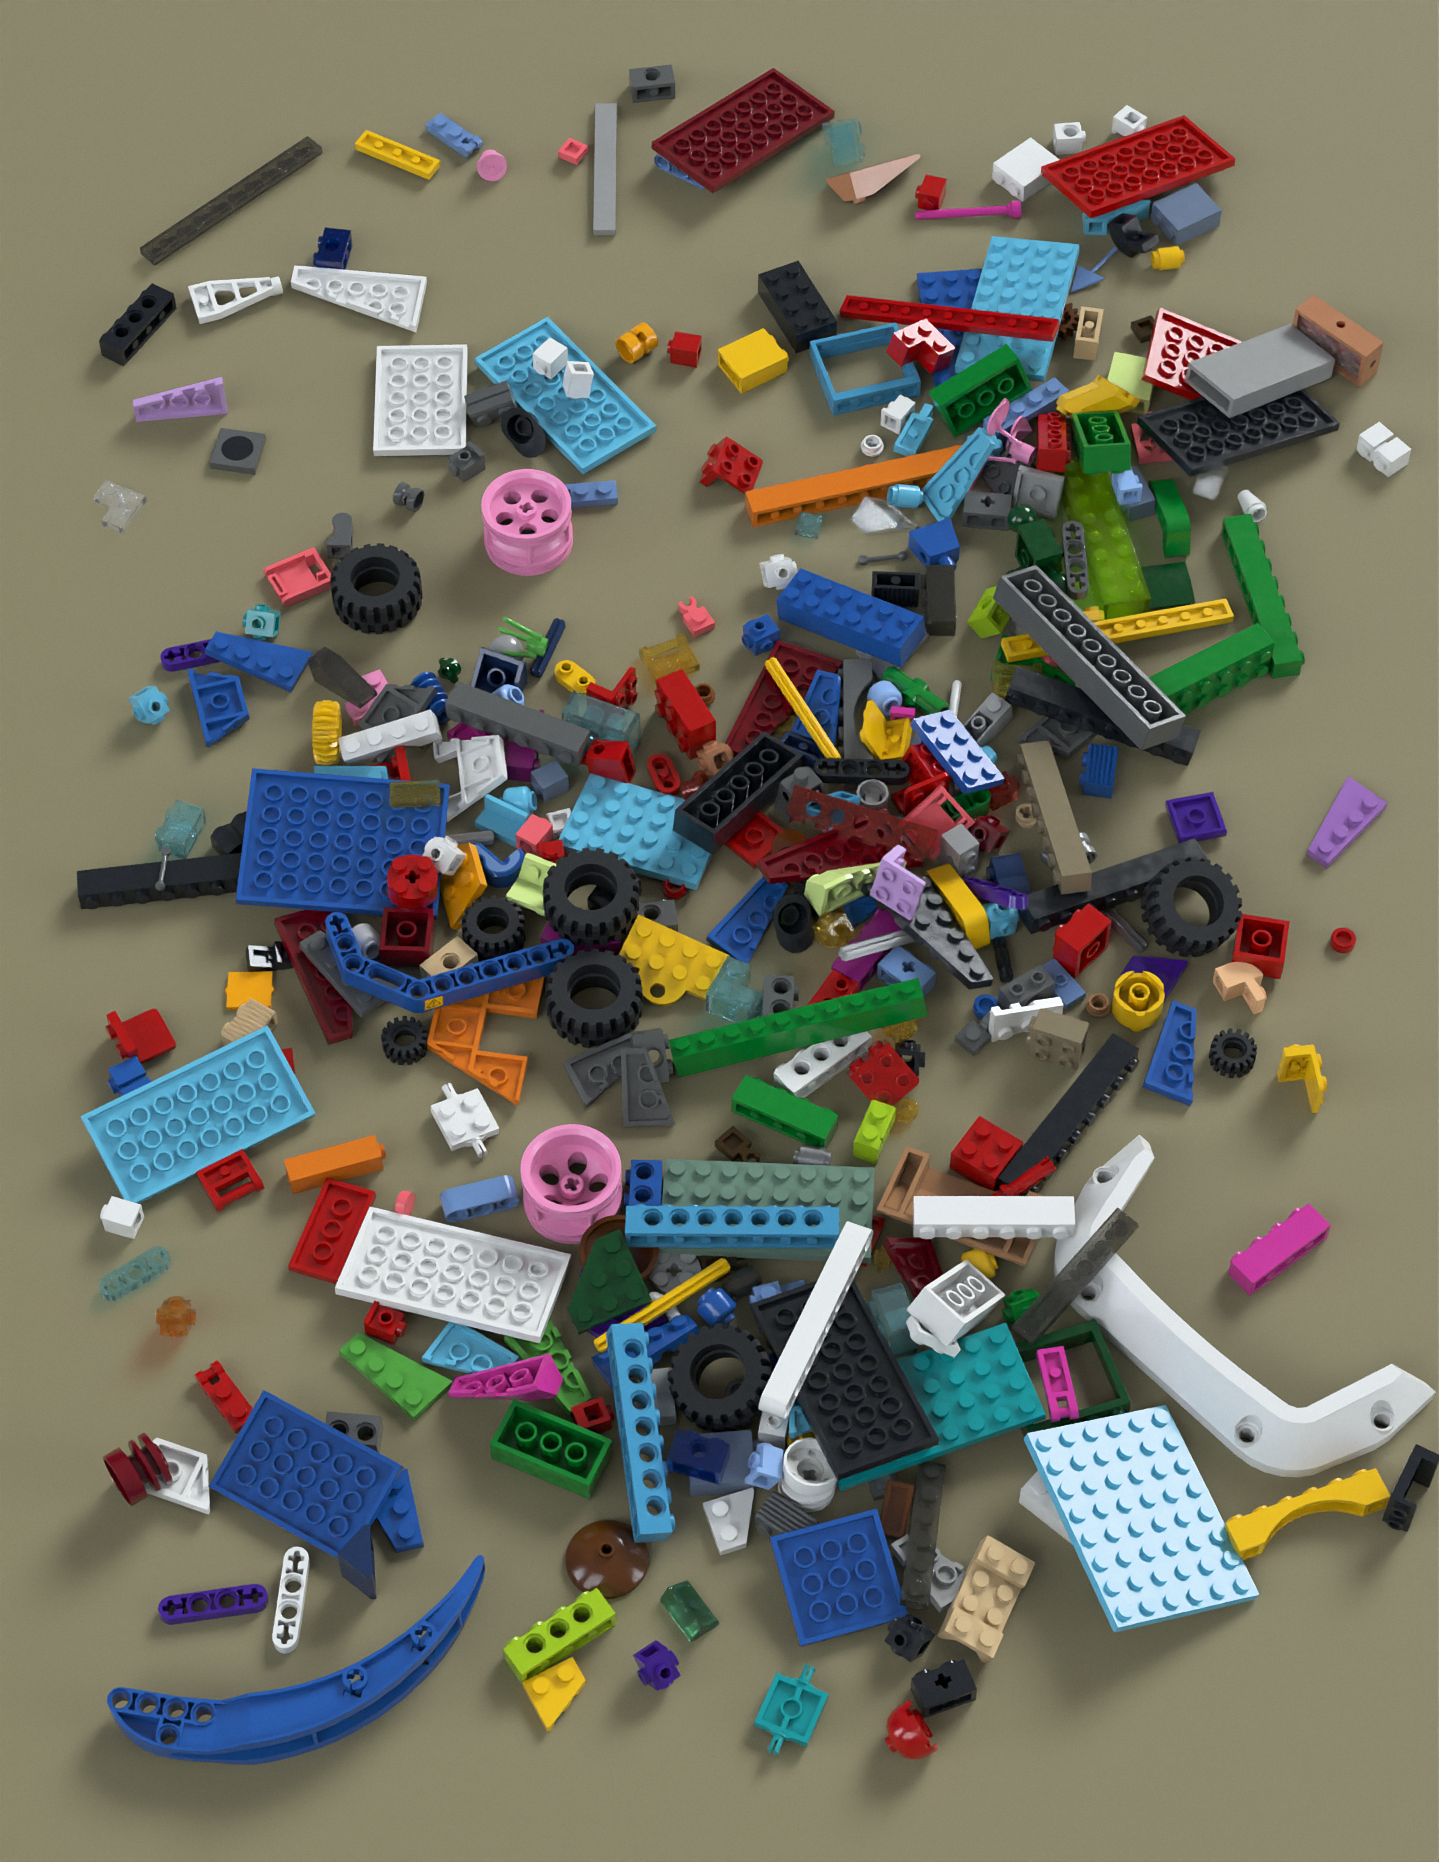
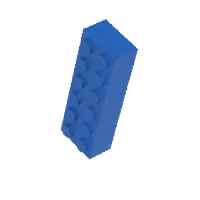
[776,568,925,668]

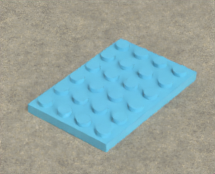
[558,773,712,890]

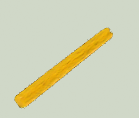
[765,657,841,758]
[594,1258,731,1353]

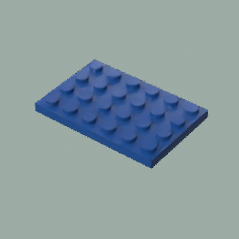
[209,1390,404,1559]

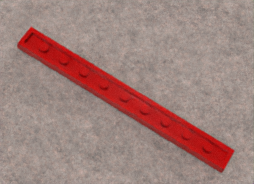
[839,295,1060,342]

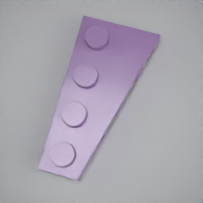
[133,377,228,422]

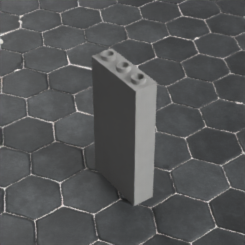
[1185,324,1336,418]

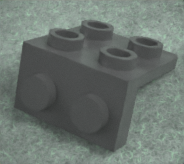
[982,448,1037,499]

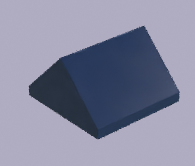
[470,647,528,693]
[337,1524,377,1599]

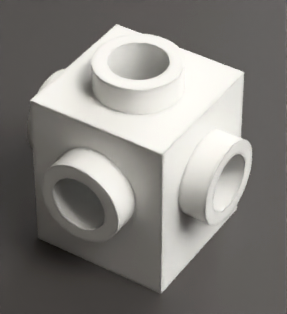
[759,554,798,590]
[422,836,467,876]

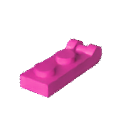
[1036,1346,1079,1422]

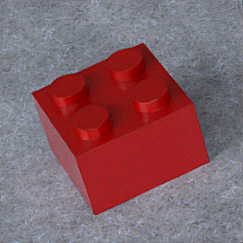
[1052,903,1112,979]
[1231,914,1290,979]
[949,1116,1023,1191]

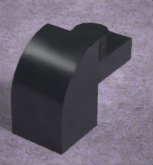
[1107,213,1160,258]

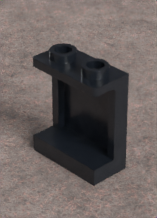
[1382,1444,1439,1532]

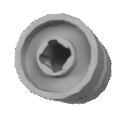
[856,779,889,818]

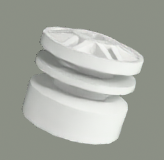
[778,1438,837,1512]

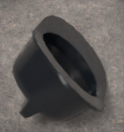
[501,407,546,458]
[772,894,814,953]

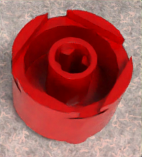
[387,854,438,909]

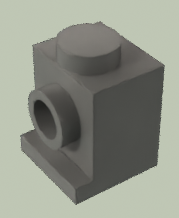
[448,441,485,483]

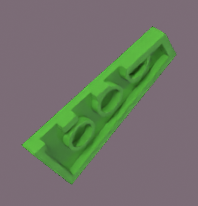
[504,1316,591,1417]
[339,1332,453,1422]

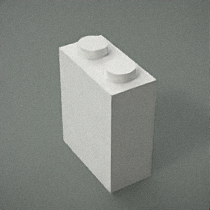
[992,137,1060,202]

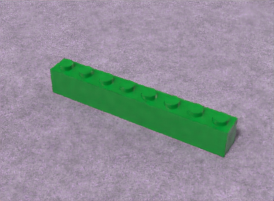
[1221,514,1305,679]

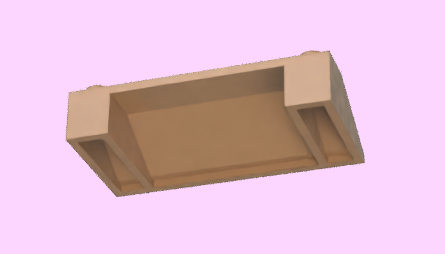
[876,1146,1042,1267]

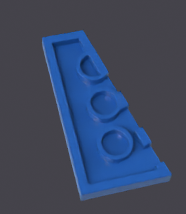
[706,876,788,970]
[1142,1000,1197,1106]

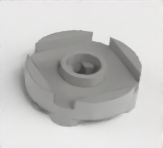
[648,1253,701,1295]

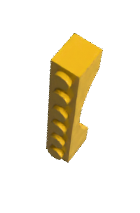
[1224,1468,1390,1560]

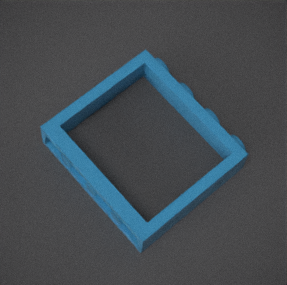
[809,322,921,416]

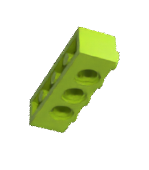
[503,1588,616,1683]

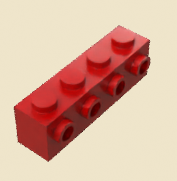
[1036,412,1071,472]

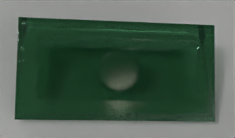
[660,1580,719,1641]

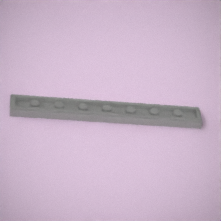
[593,103,617,236]

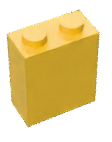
[717,328,789,394]

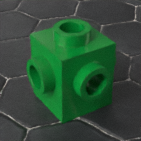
[1002,1288,1047,1330]

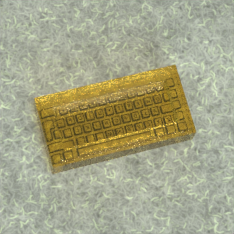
[389,780,440,808]

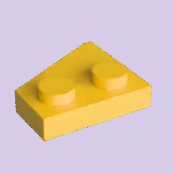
[522,1656,586,1732]

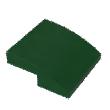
[1138,562,1195,611]

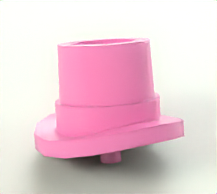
[476,150,507,181]

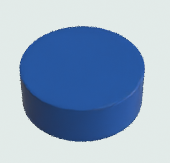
[973,994,999,1020]

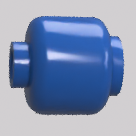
[697,1288,736,1328]

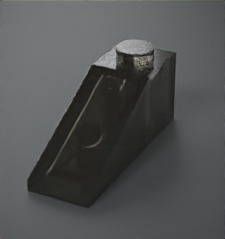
[307,646,378,708]

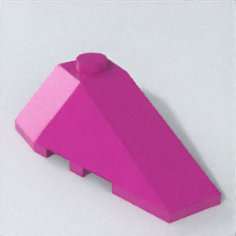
[448,1353,563,1401]

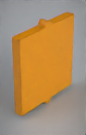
[225,971,275,1010]

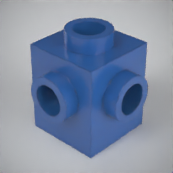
[741,614,780,656]

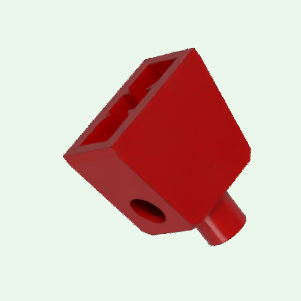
[580,739,636,784]

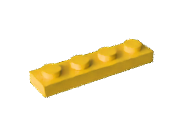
[355,130,441,180]

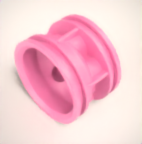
[481,469,573,576]
[520,1124,623,1244]

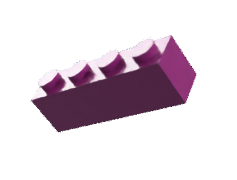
[831,908,902,992]

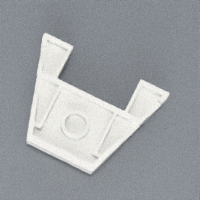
[433,735,507,822]

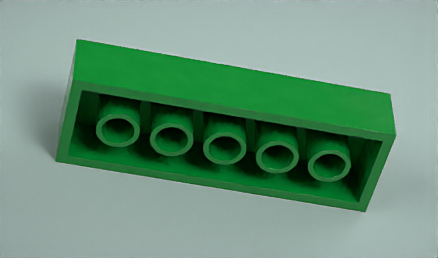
[1148,623,1275,715]

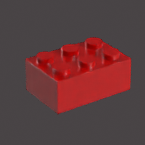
[654,669,716,760]

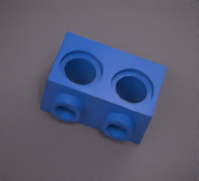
[624,1160,663,1208]

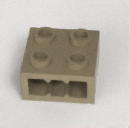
[1026,1008,1089,1070]

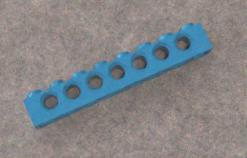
[625,1204,839,1249]
[606,1323,675,1543]

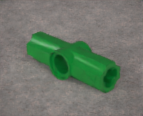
[880,666,949,715]

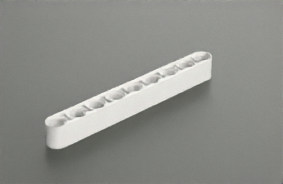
[758,1221,873,1419]

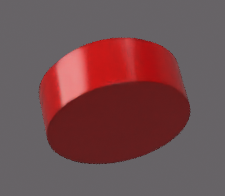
[1330,928,1356,953]

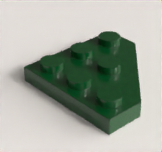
[567,1229,652,1335]

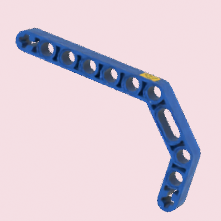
[325,912,574,1013]

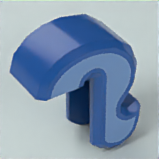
[472,843,525,888]

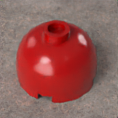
[885,1700,938,1760]

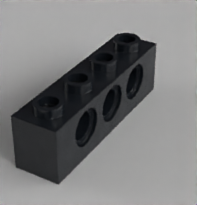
[99,283,177,366]

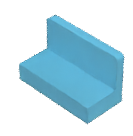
[474,794,529,847]

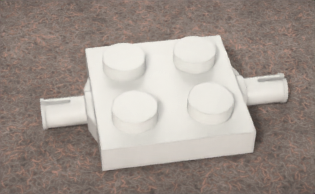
[430,1083,499,1158]

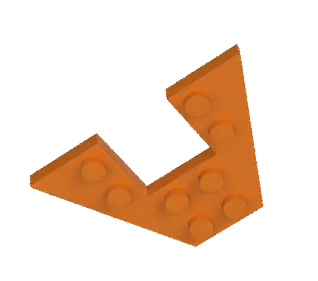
[427,977,546,1106]

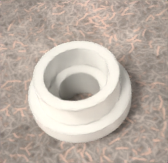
[861,435,884,457]

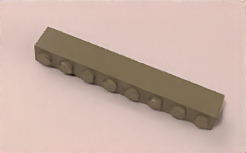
[1016,740,1092,894]

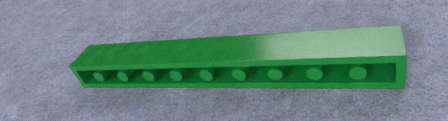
[669,978,928,1078]

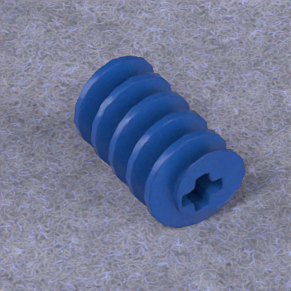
[410,672,451,725]

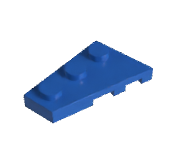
[790,670,841,747]

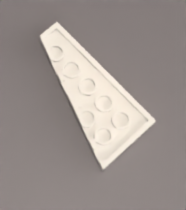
[291,265,427,332]

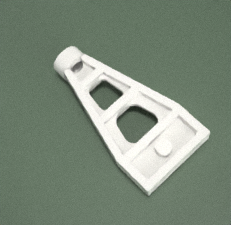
[188,276,283,324]

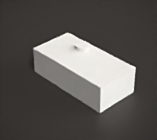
[907,1259,1006,1347]

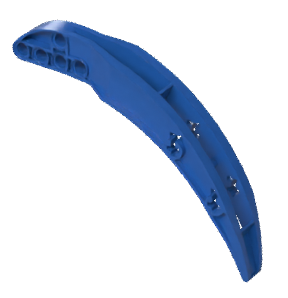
[107,1555,485,1765]

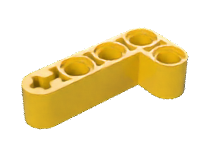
[924,863,990,950]

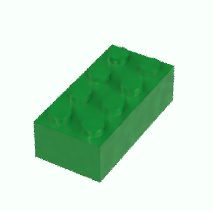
[928,344,1033,438]
[1072,410,1131,475]
[489,1399,613,1500]

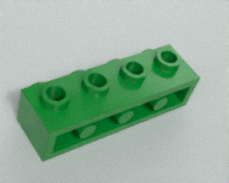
[731,1075,838,1148]

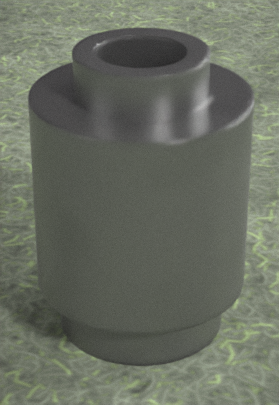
[793,1144,832,1166]

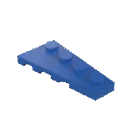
[205,631,313,692]
[591,1314,699,1390]

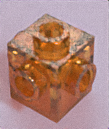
[156,1296,196,1337]

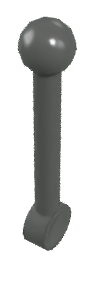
[858,551,907,565]
[155,846,171,891]

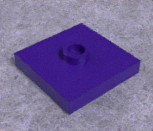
[1165,792,1227,844]

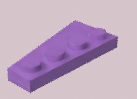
[1307,776,1387,869]

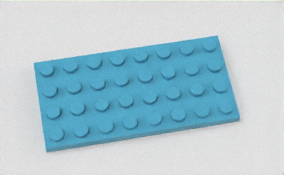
[955,236,1080,382]
[475,317,656,474]
[81,1025,316,1204]

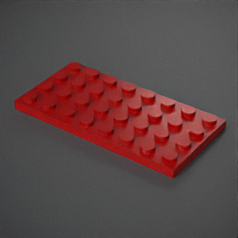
[1041,115,1235,219]

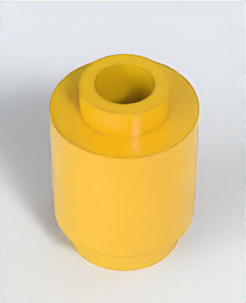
[1151,246,1185,271]

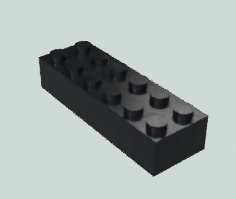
[673,732,803,854]

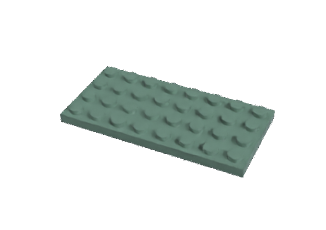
[659,1159,875,1263]

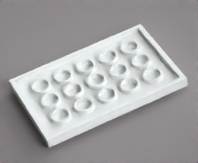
[373,344,468,456]

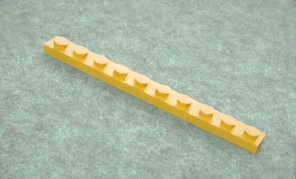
[1001,599,1234,663]

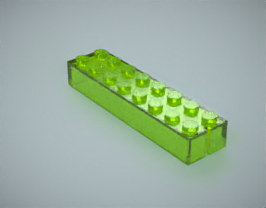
[1055,458,1151,620]

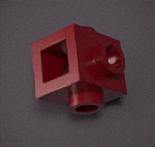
[968,815,1010,853]

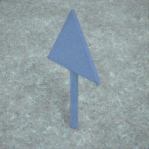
[1071,247,1118,293]

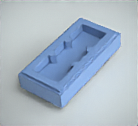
[1042,958,1086,1010]

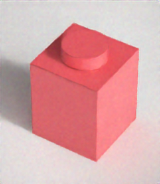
[515,814,554,856]

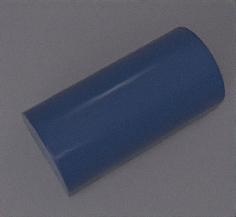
[780,731,825,770]

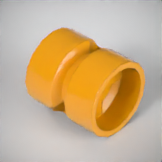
[615,322,658,364]

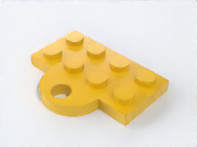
[619,914,730,1006]

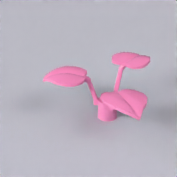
[968,398,1037,491]

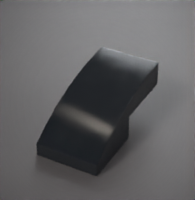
[245,941,294,972]

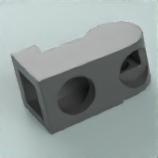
[326,513,354,558]

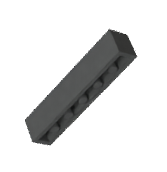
[445,681,591,766]

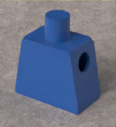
[908,518,960,574]

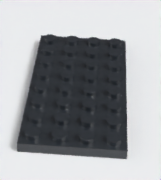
[1137,389,1340,477]
[750,1279,939,1481]

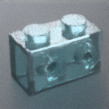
[155,800,206,859]

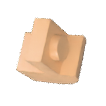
[1213,962,1267,1014]

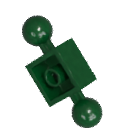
[1007,504,1070,598]

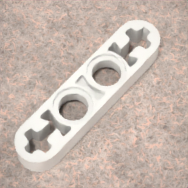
[272,1547,310,1654]

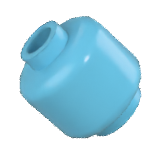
[500,786,537,817]

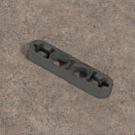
[1061,521,1089,600]

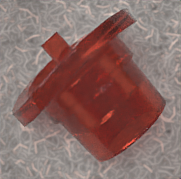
[680,770,708,800]

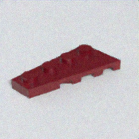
[882,1237,943,1299]

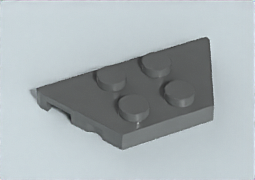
[358,684,438,764]
[1018,687,1098,758]

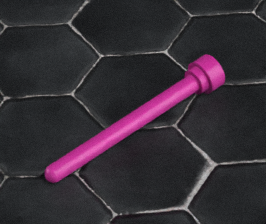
[915,200,1021,220]

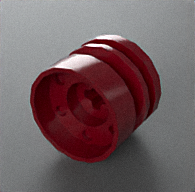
[103,1433,173,1507]

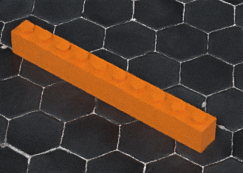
[745,444,963,527]

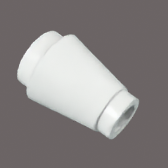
[1237,490,1267,522]

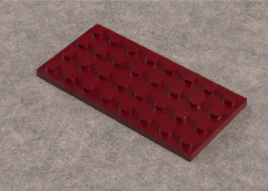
[651,68,835,193]

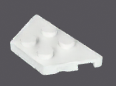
[111,1438,210,1515]

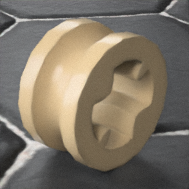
[1015,803,1037,828]

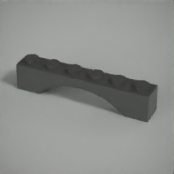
[838,659,873,791]

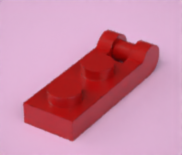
[194,1360,253,1434]

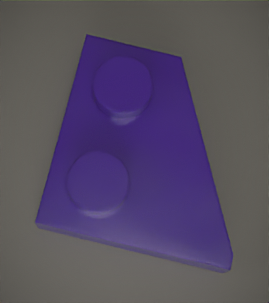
[1120,956,1188,1002]

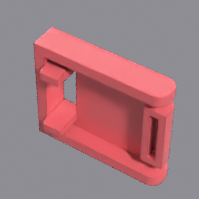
[263,547,331,607]
[897,785,975,862]

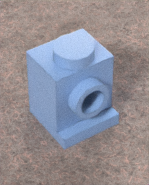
[1111,468,1143,506]
[745,1443,783,1490]

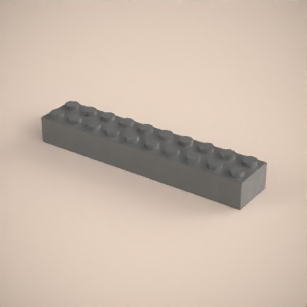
[993,565,1186,750]

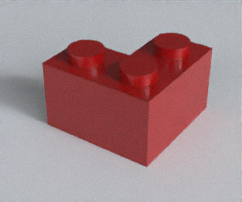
[886,319,955,375]

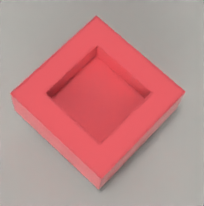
[558,138,588,165]

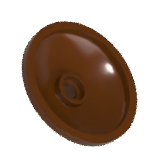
[579,1215,659,1280]
[565,1520,649,1599]

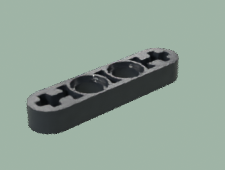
[814,758,910,785]

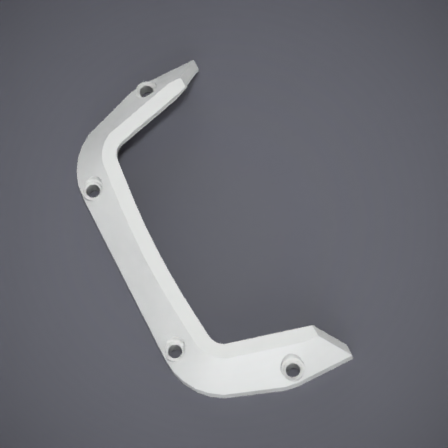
[1054,1135,1436,1477]

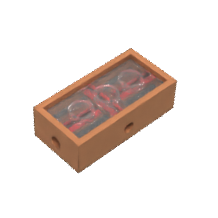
[1293,295,1383,388]

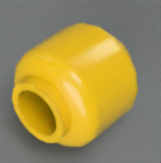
[961,1248,999,1279]

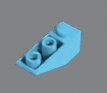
[1082,200,1150,235]

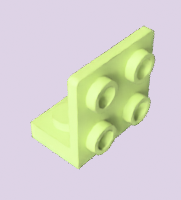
[506,852,556,916]

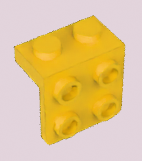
[860,700,912,760]
[1277,1044,1327,1113]

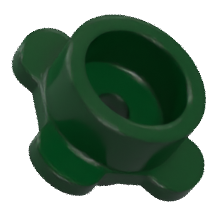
[438,658,461,683]

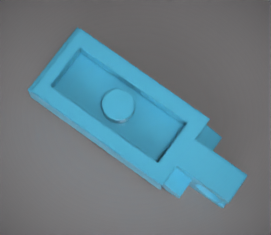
[893,403,934,456]

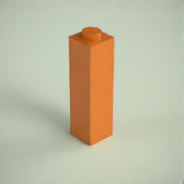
[284,1135,387,1194]

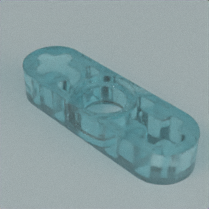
[99,1246,171,1301]

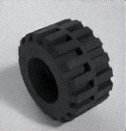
[461,896,526,962]

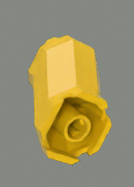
[1056,375,1140,418]

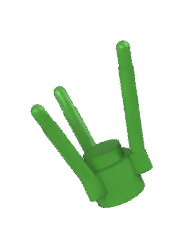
[498,617,549,660]

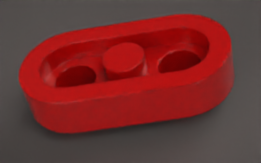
[647,753,681,796]

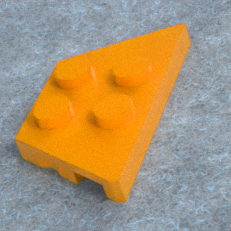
[440,843,487,931]

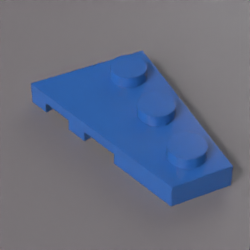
[376,1469,424,1553]

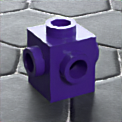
[633,1640,681,1691]

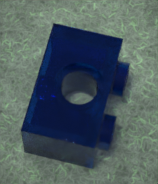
[313,227,353,270]
[667,1430,730,1485]

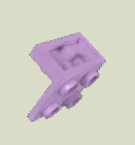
[870,845,926,920]

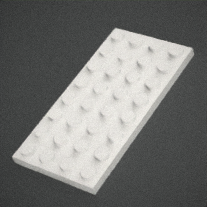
[335,1207,571,1343]

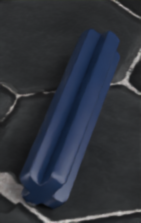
[530,618,566,678]

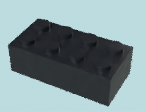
[758,260,837,354]

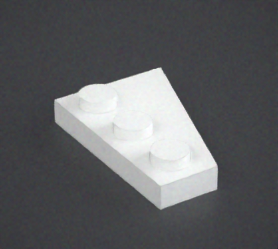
[988,997,1064,1042]

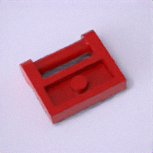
[196,1149,265,1212]

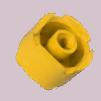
[1111,971,1165,1032]

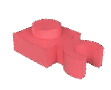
[679,596,715,637]

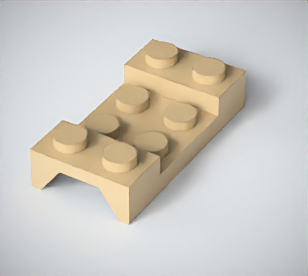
[937,1535,1035,1664]

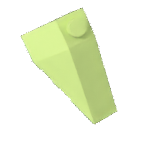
[804,859,906,917]

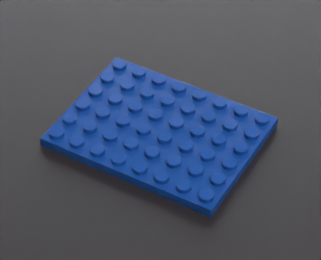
[236,768,450,920]

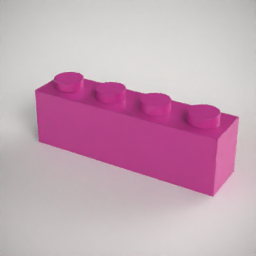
[1228,1204,1331,1296]

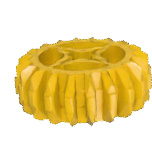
[312,700,342,766]

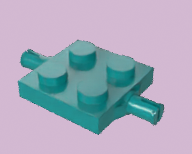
[754,1664,829,1755]

